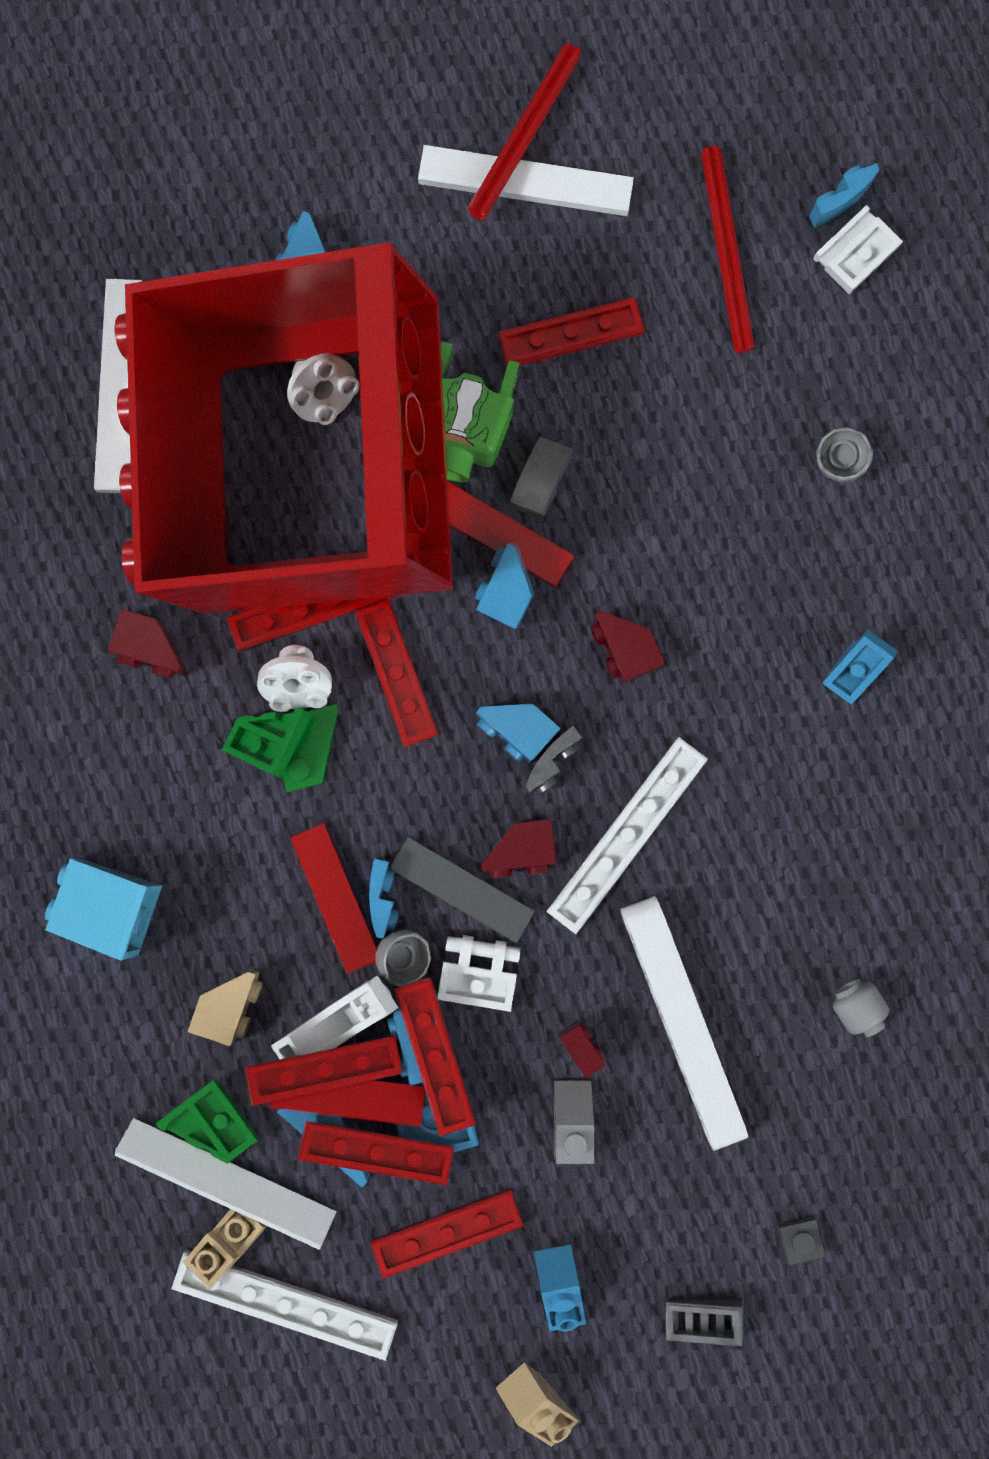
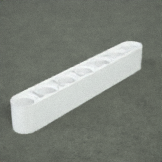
[620,896,748,1151]

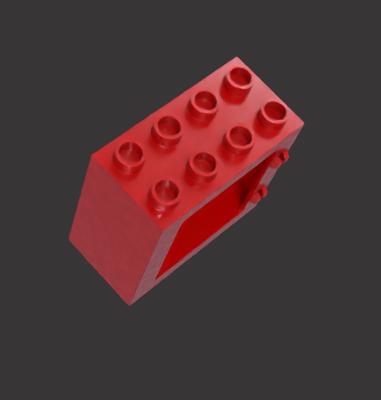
[114,242,453,614]

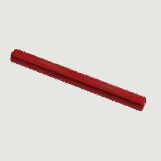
[468,43,581,221]
[701,145,754,353]

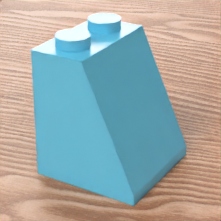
[45,858,162,961]

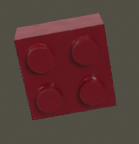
[558,1021,606,1078]

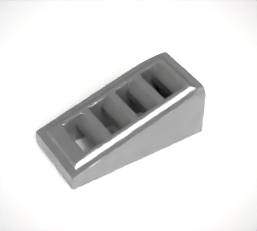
[666,1299,744,1346]

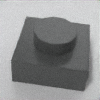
[778,1217,825,1265]

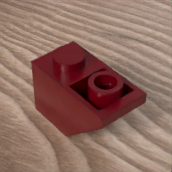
[107,609,187,679]
[590,611,665,685]
[481,819,556,878]

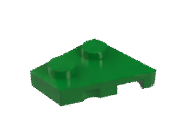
[282,704,339,793]
[222,708,313,779]
[155,1078,260,1164]

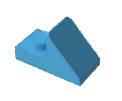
[822,629,898,705]

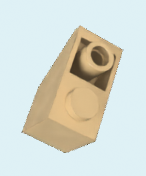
[188,969,263,1046]
[496,1362,579,1447]

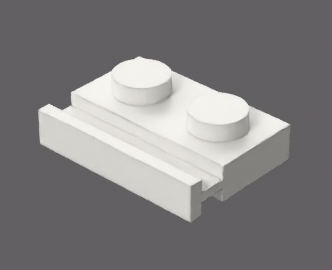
[813,205,903,294]

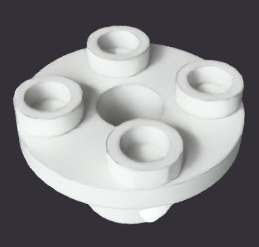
[287,353,360,425]
[257,645,332,712]

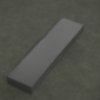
[389,837,535,943]

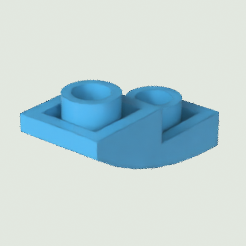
[809,163,879,228]
[369,858,400,939]

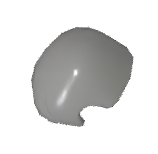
[816,427,873,483]
[375,930,431,987]

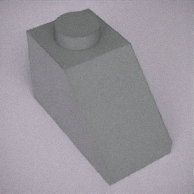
[554,1080,594,1164]

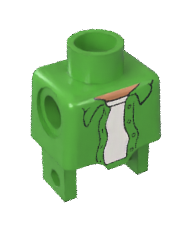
[441,341,520,482]

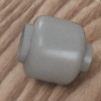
[833,978,890,1037]

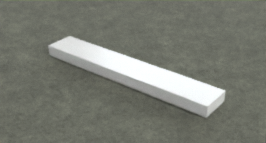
[418,145,634,216]
[94,279,143,493]
[546,737,708,934]
[115,1118,337,1250]
[171,1250,398,1361]

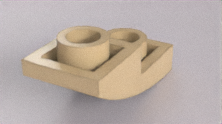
[183,1209,267,1289]

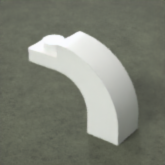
[271,976,398,1060]

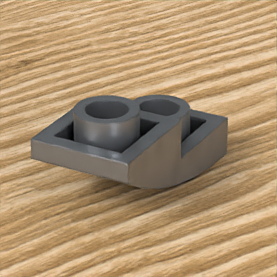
[510,437,573,519]
[525,726,582,794]

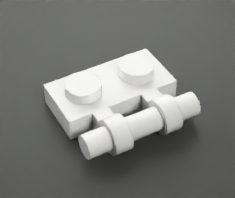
[438,935,521,1012]

